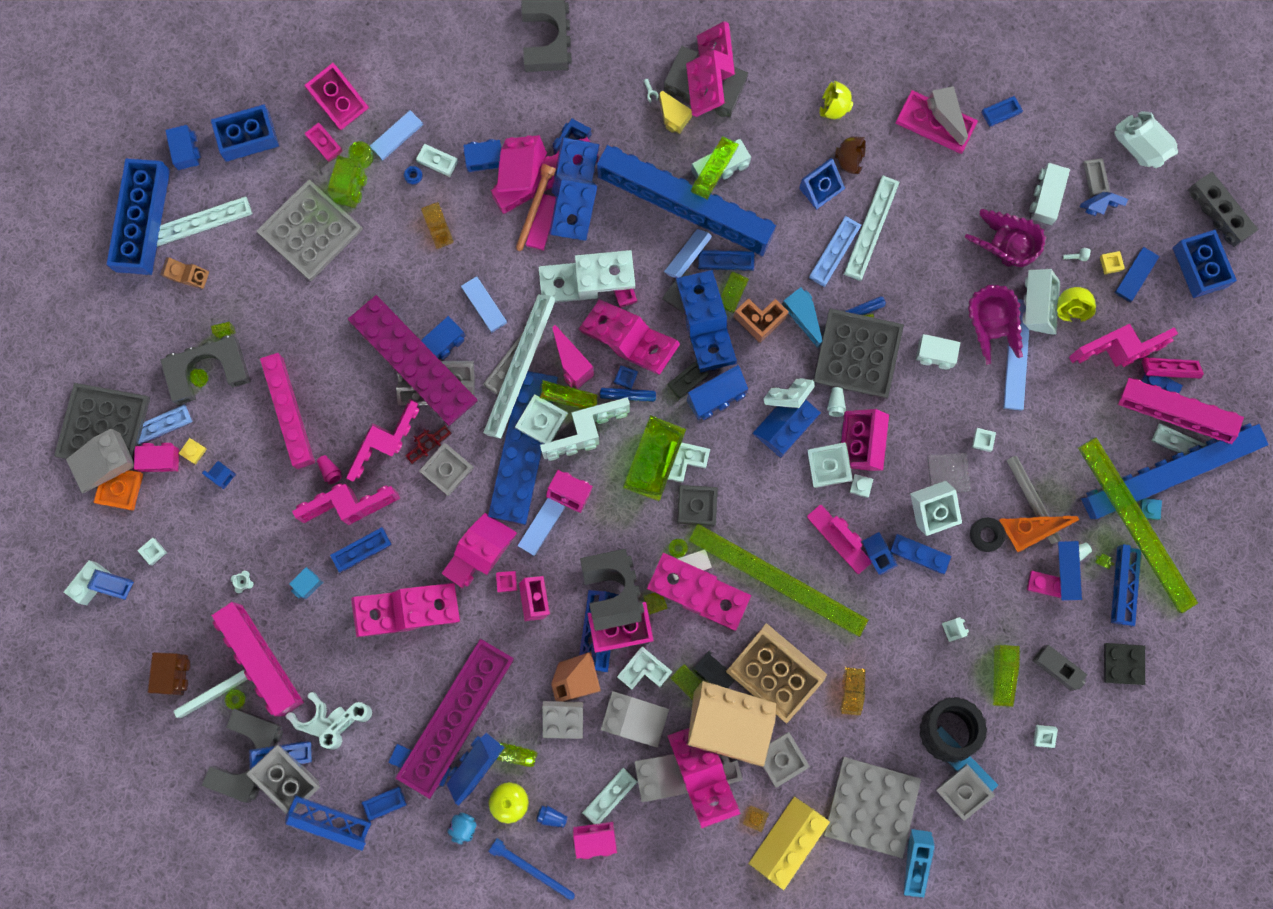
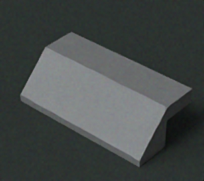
[396,361,475,405]

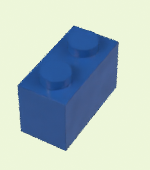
[165,125,201,170]
[463,139,502,172]
[421,316,465,360]

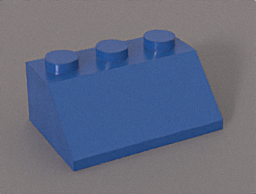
[687,365,748,420]
[752,399,821,458]
[447,733,505,806]

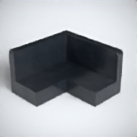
[692,650,735,688]

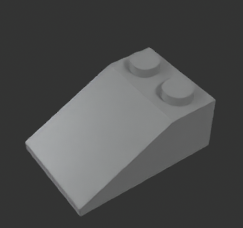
[66,428,134,493]
[601,691,669,748]
[246,744,320,814]
[634,754,688,802]

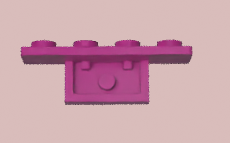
[807,505,872,574]

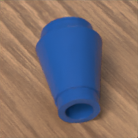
[536,805,568,828]

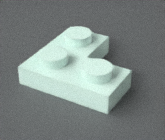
[764,378,815,408]
[664,441,710,483]
[617,647,672,689]

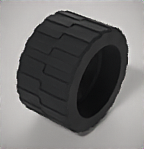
[919,697,987,763]

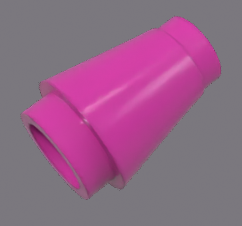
[317,455,342,485]

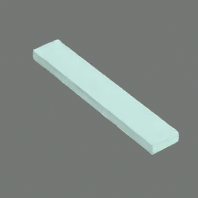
[844,175,899,281]
[157,196,252,246]

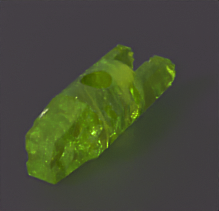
[497,742,537,767]

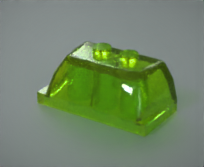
[622,415,686,502]

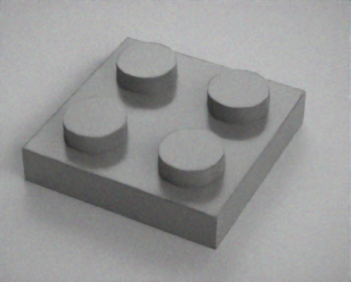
[419,442,474,497]
[543,701,583,739]
[763,732,810,788]
[936,764,995,821]

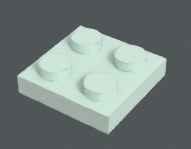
[515,394,568,444]
[808,443,853,488]

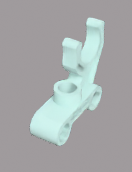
[286,692,372,750]

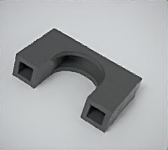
[521,0,572,72]
[664,45,749,117]
[160,335,251,406]
[580,548,644,631]
[202,709,283,803]

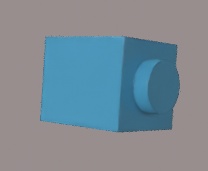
[289,567,323,599]

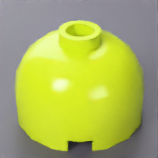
[819,81,853,119]
[1057,287,1096,322]
[489,782,529,824]

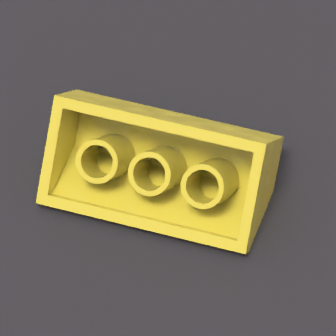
[749,797,830,890]

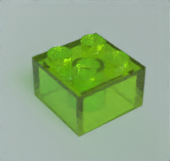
[327,156,367,208]

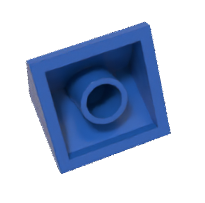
[799,158,845,209]

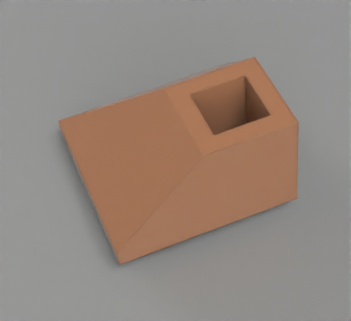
[551,652,601,702]

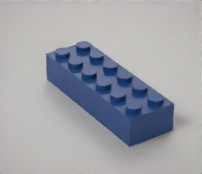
[106,158,170,275]

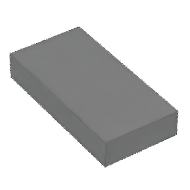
[1083,158,1110,197]

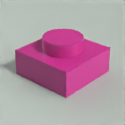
[614,289,637,308]
[496,571,517,593]

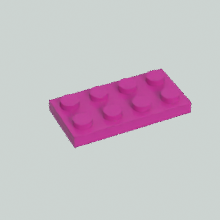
[895,90,978,154]

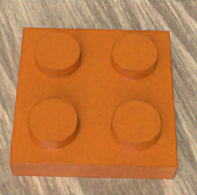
[94,470,143,511]

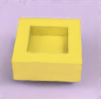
[1100,251,1125,274]
[178,438,207,465]

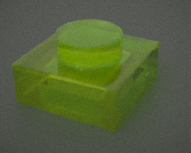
[211,321,236,339]

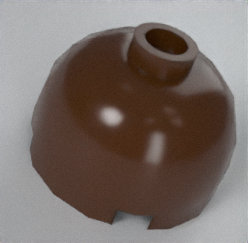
[835,136,866,174]

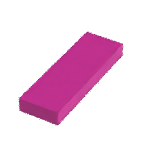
[526,194,556,250]
[1142,358,1204,379]

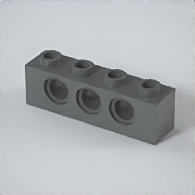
[1188,172,1258,247]

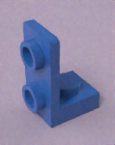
[552,118,591,155]

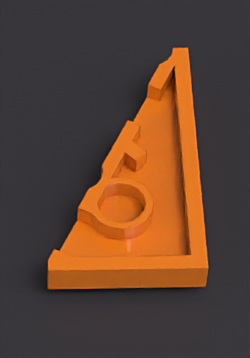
[999,516,1079,553]

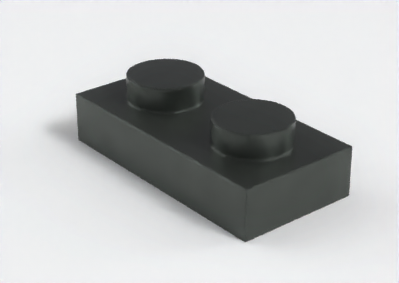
[668,361,709,399]

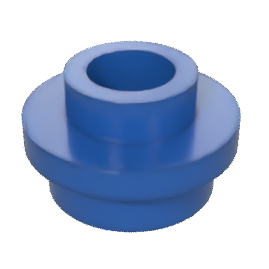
[404,166,423,185]

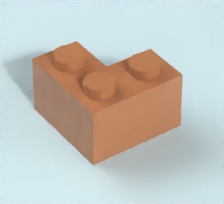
[734,298,789,343]

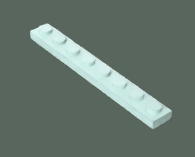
[483,294,556,439]

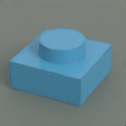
[1139,498,1162,520]

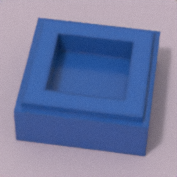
[614,365,638,389]

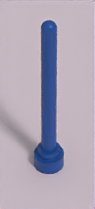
[488,838,575,900]

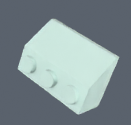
[1022,269,1060,335]

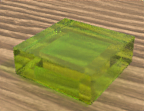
[643,593,668,615]

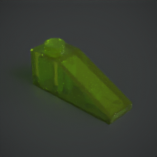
[993,645,1020,707]

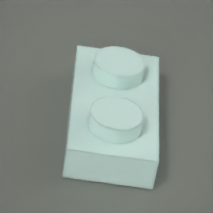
[416,144,458,177]

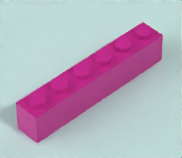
[491,137,599,214]
[260,353,315,469]
[1118,378,1244,444]

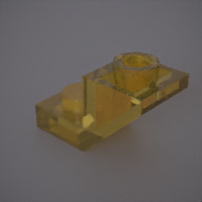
[421,202,454,249]
[840,667,865,715]

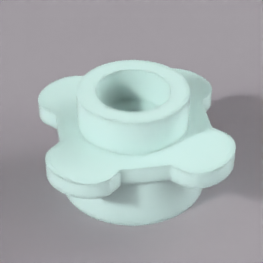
[231,571,254,593]

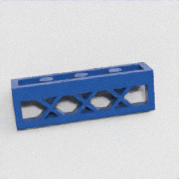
[1111,544,1141,626]
[579,590,619,672]
[285,795,371,851]

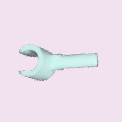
[644,79,658,103]
[1063,248,1091,261]

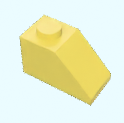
[660,91,692,134]

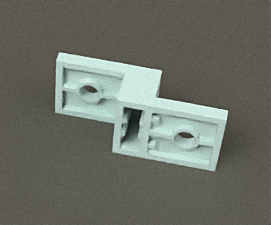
[539,250,635,303]
[540,397,630,461]

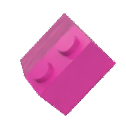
[304,62,369,130]
[497,135,547,192]
[552,325,594,390]
[454,513,517,575]
[587,602,653,653]

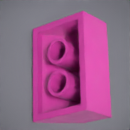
[841,409,889,471]

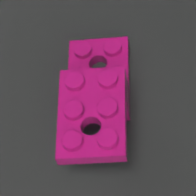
[686,21,735,117]
[579,299,680,375]
[1069,324,1178,368]
[346,399,419,482]
[292,483,400,525]
[647,553,751,631]
[351,583,460,637]
[668,728,740,828]

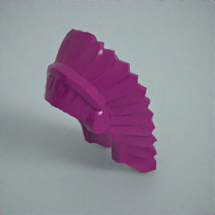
[964,209,1046,267]
[968,285,1023,365]

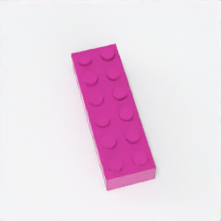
[211,602,304,716]

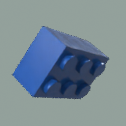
[211,104,279,162]
[1173,229,1237,298]

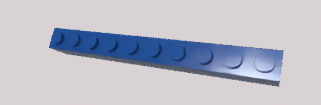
[1081,423,1269,520]

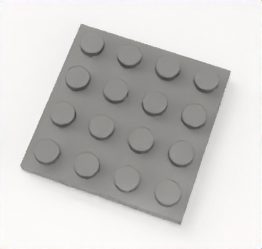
[256,180,363,282]
[824,757,921,859]

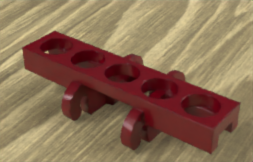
[405,425,452,464]

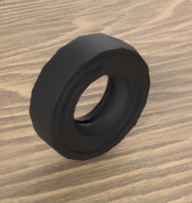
[970,517,1006,552]

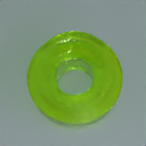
[190,369,208,388]
[669,539,688,558]
[1095,553,1115,569]
[225,690,245,710]

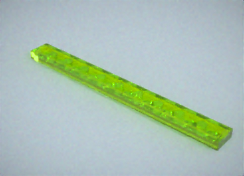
[1078,437,1198,614]
[688,524,869,637]

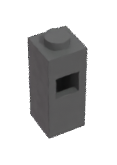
[1033,645,1088,691]

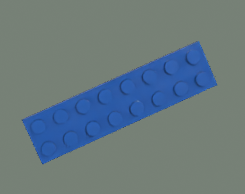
[488,371,558,525]

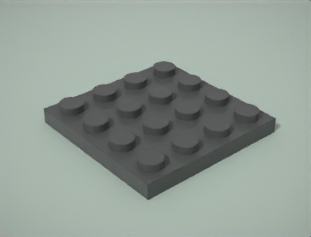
[813,308,904,399]
[54,383,150,471]

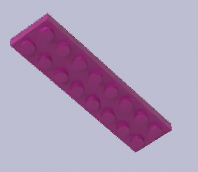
[348,295,478,426]
[396,639,514,799]

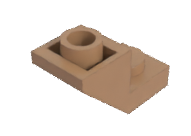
[160,257,209,289]

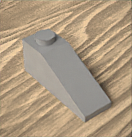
[927,86,968,145]

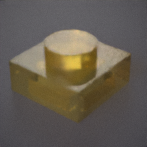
[743,805,769,832]

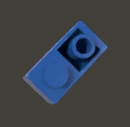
[862,532,898,575]

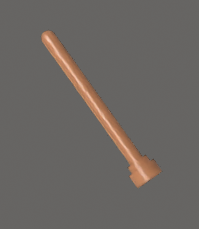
[516,164,556,251]

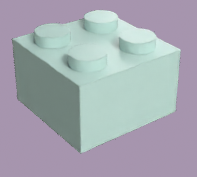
[910,481,962,536]

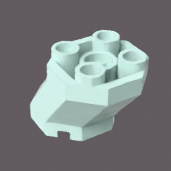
[1115,111,1178,168]

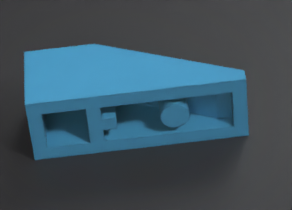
[782,287,823,348]
[904,829,935,898]

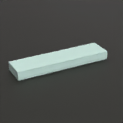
[174,670,248,718]

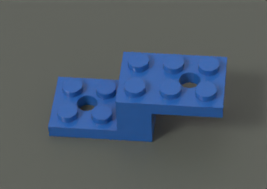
[549,137,599,241]
[676,270,737,372]

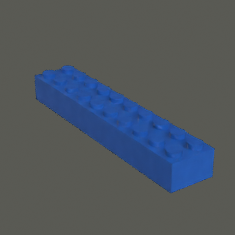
[597,145,776,256]

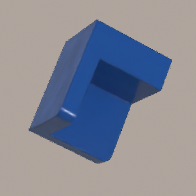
[202,461,236,489]

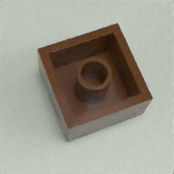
[148,652,191,695]

